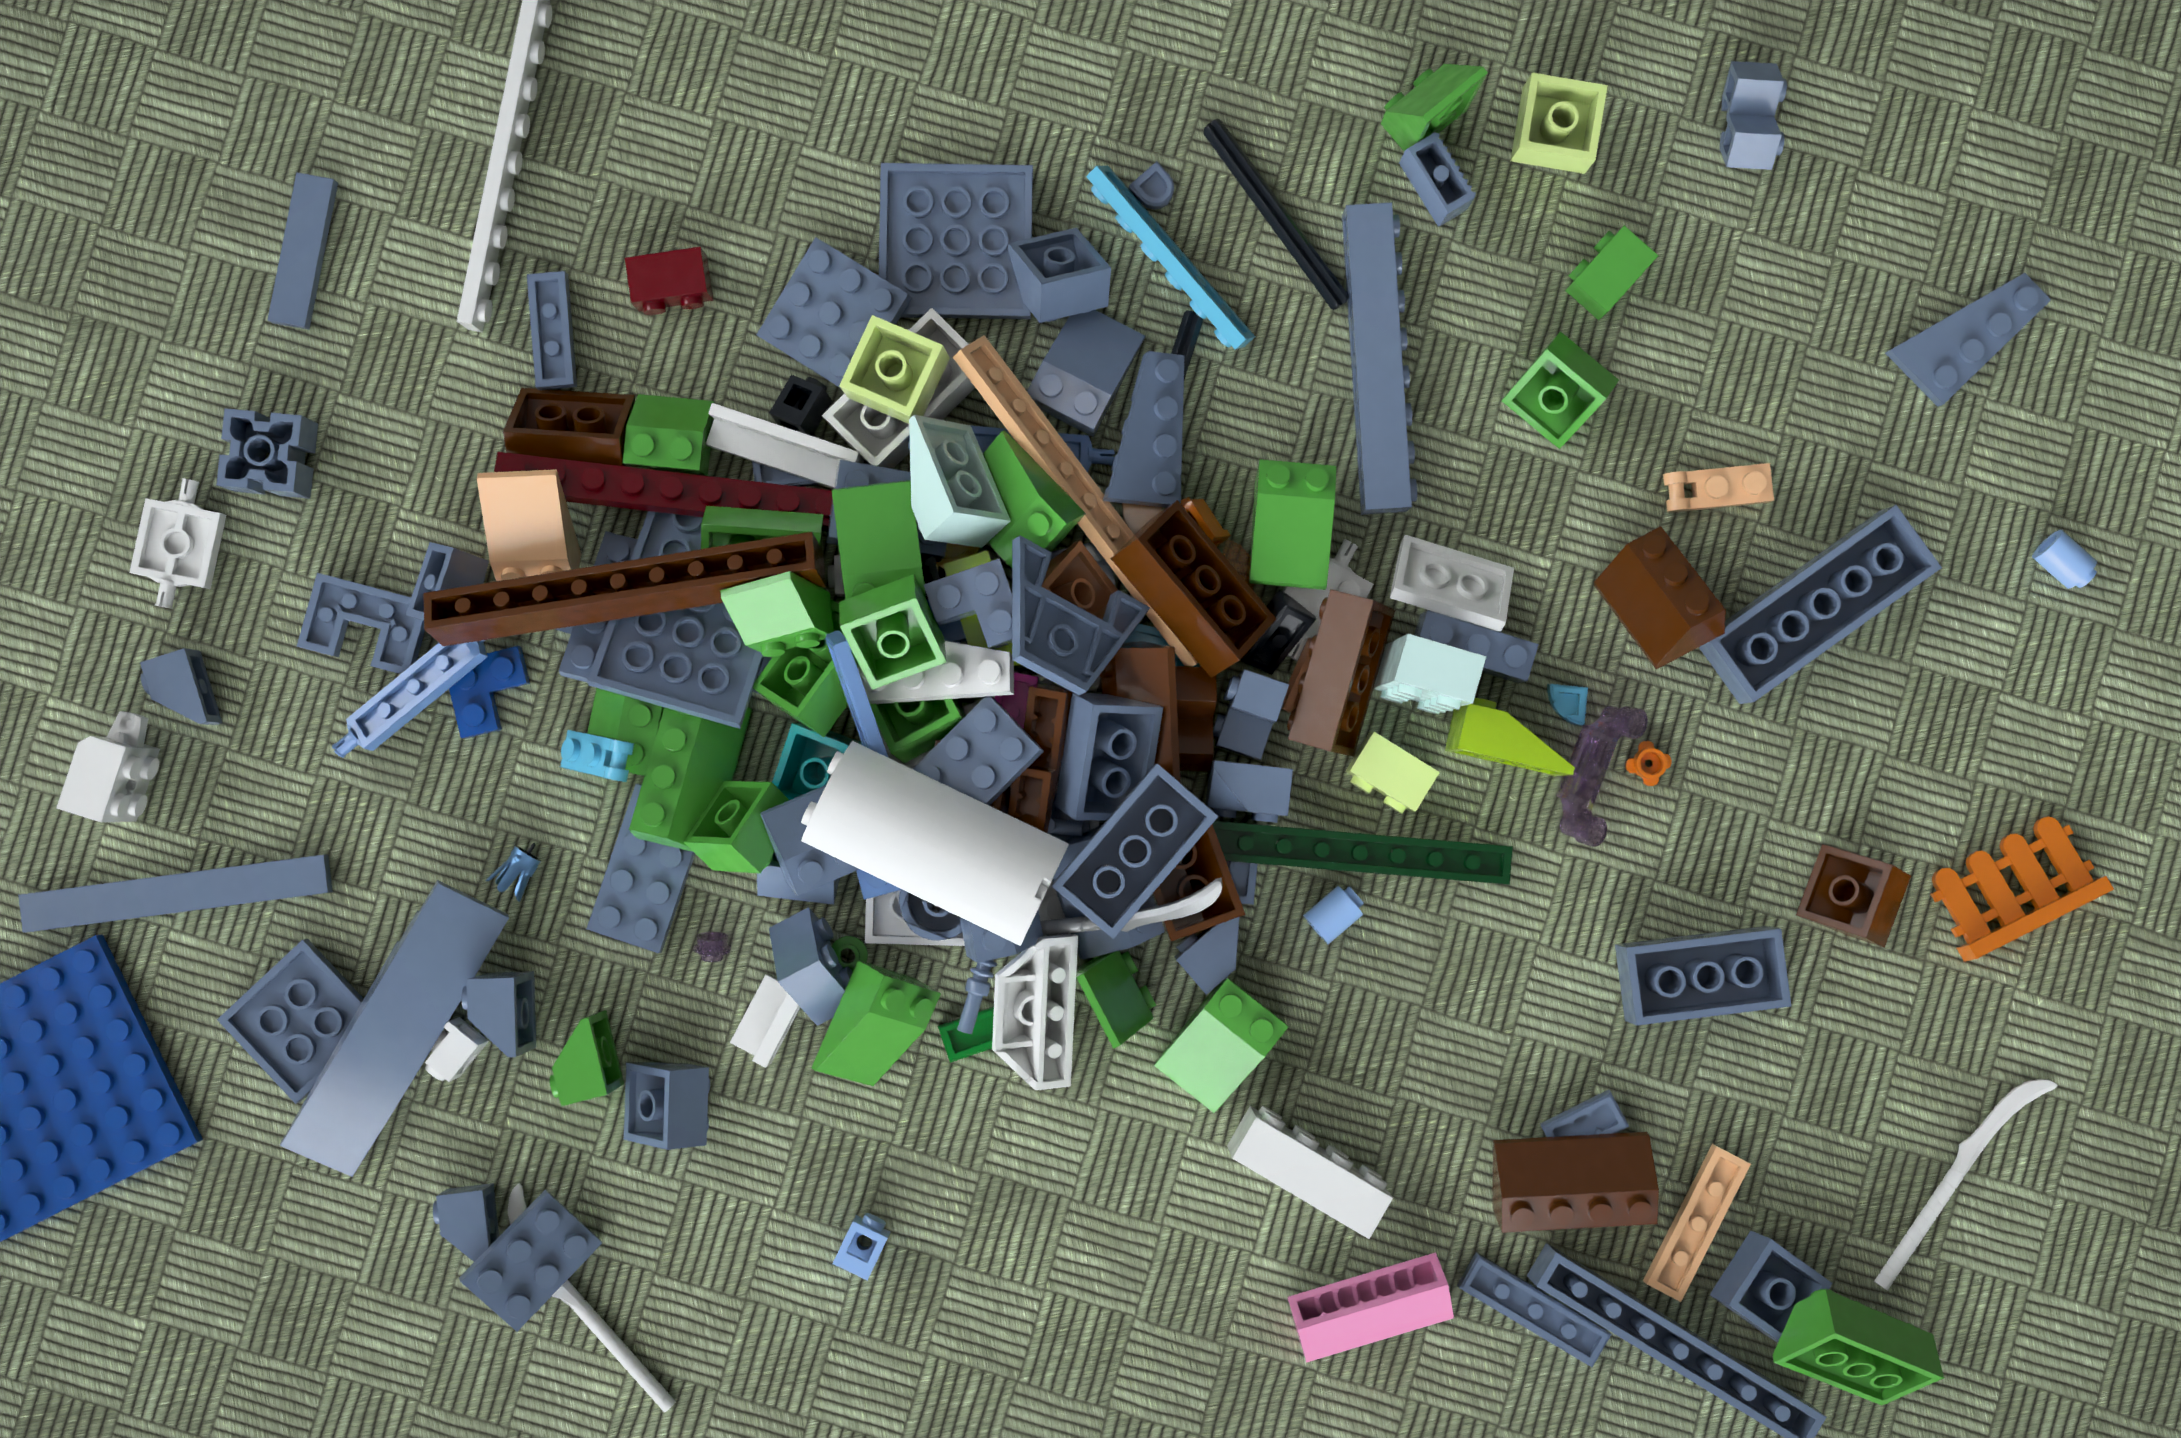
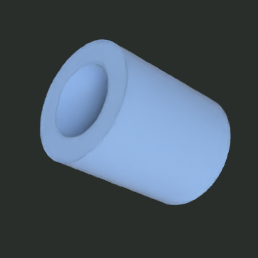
[2032,530,2097,589]
[1303,886,1364,944]

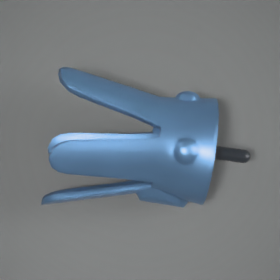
[485,843,541,902]

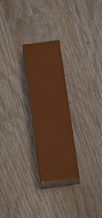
[1008,683,1074,833]

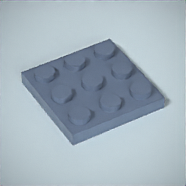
[756,237,912,388]
[217,939,364,1104]

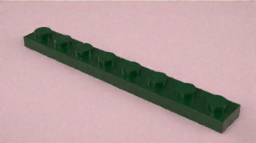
[1213,821,1513,885]

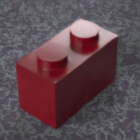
[625,246,714,315]

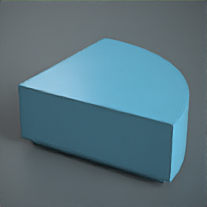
[1547,684,1588,726]

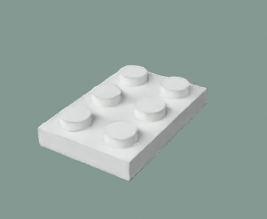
[1390,535,1514,632]

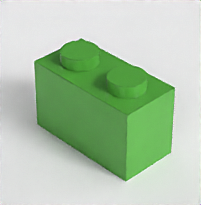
[1565,225,1659,320]

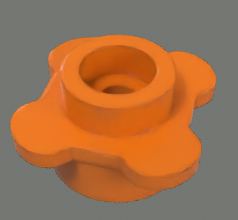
[1625,741,1672,786]

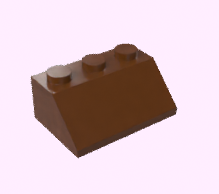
[503,388,635,467]
[1594,526,1726,670]
[1153,803,1245,941]

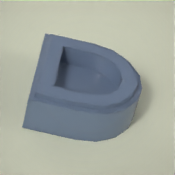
[1128,161,1174,210]

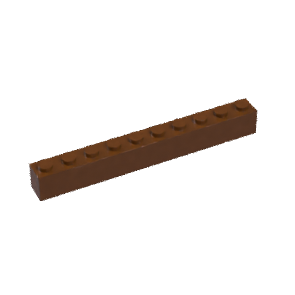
[424,532,826,646]

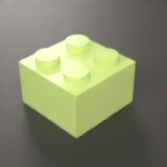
[1510,73,1608,174]
[839,315,950,424]

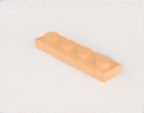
[1643,1144,1751,1302]

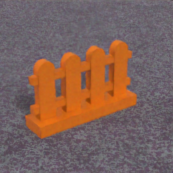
[1930,817,2114,962]

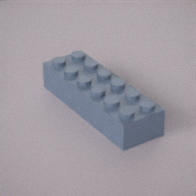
[1699,505,1942,704]

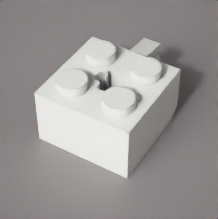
[56,711,160,822]

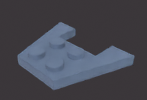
[1012,535,1150,695]

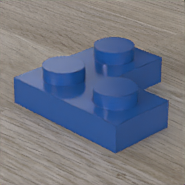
[449,646,530,739]

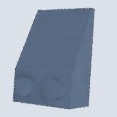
[1027,310,1146,437]

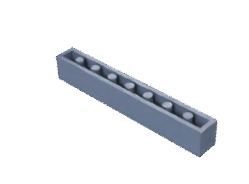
[1342,202,1417,515]
[1527,1243,1827,1438]

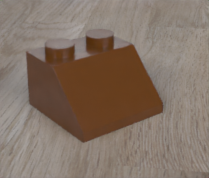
[1796,844,1911,948]

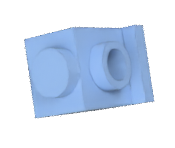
[832,1213,890,1281]

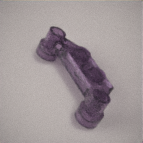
[1556,706,1648,847]

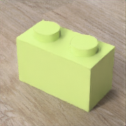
[1345,732,1440,814]

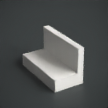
[730,974,801,1068]

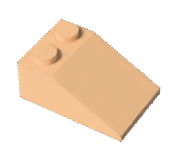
[477,469,581,581]

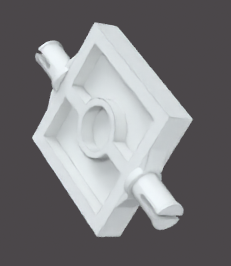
[129,478,226,609]
[1283,539,1374,661]

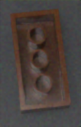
[1110,500,1276,678]

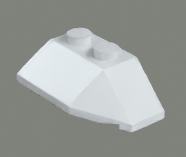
[992,934,1078,1090]

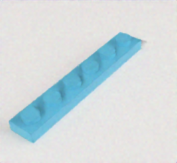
[1086,166,1255,350]

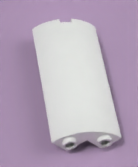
[801,741,1069,946]

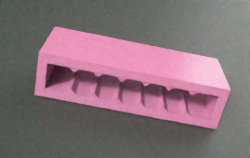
[1287,1252,1454,1363]

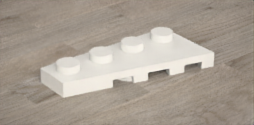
[858,641,1014,704]

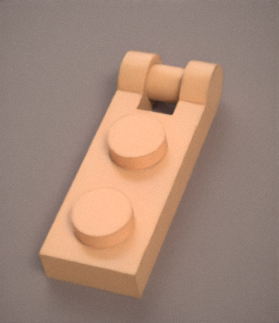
[1663,463,1774,513]

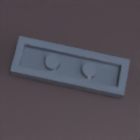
[527,271,577,390]

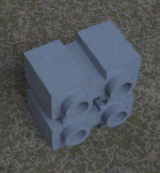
[216,408,318,499]

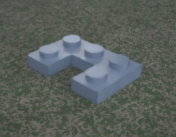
[297,573,425,674]

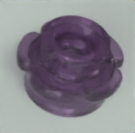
[693,931,731,962]

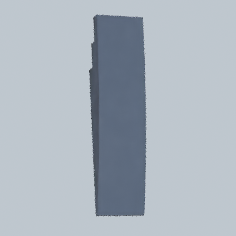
[280,880,509,1177]

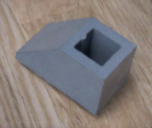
[1174,917,1239,995]

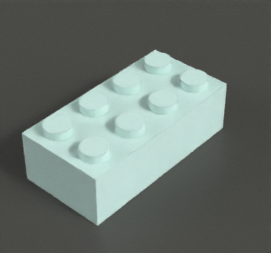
[1373,634,1486,715]

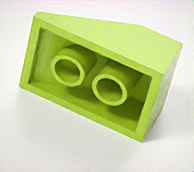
[1445,698,1575,776]

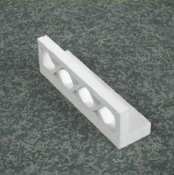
[706,403,864,488]

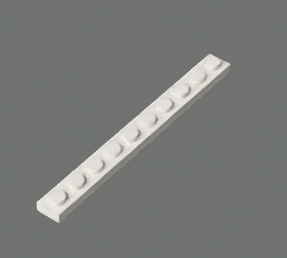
[457,0,552,332]

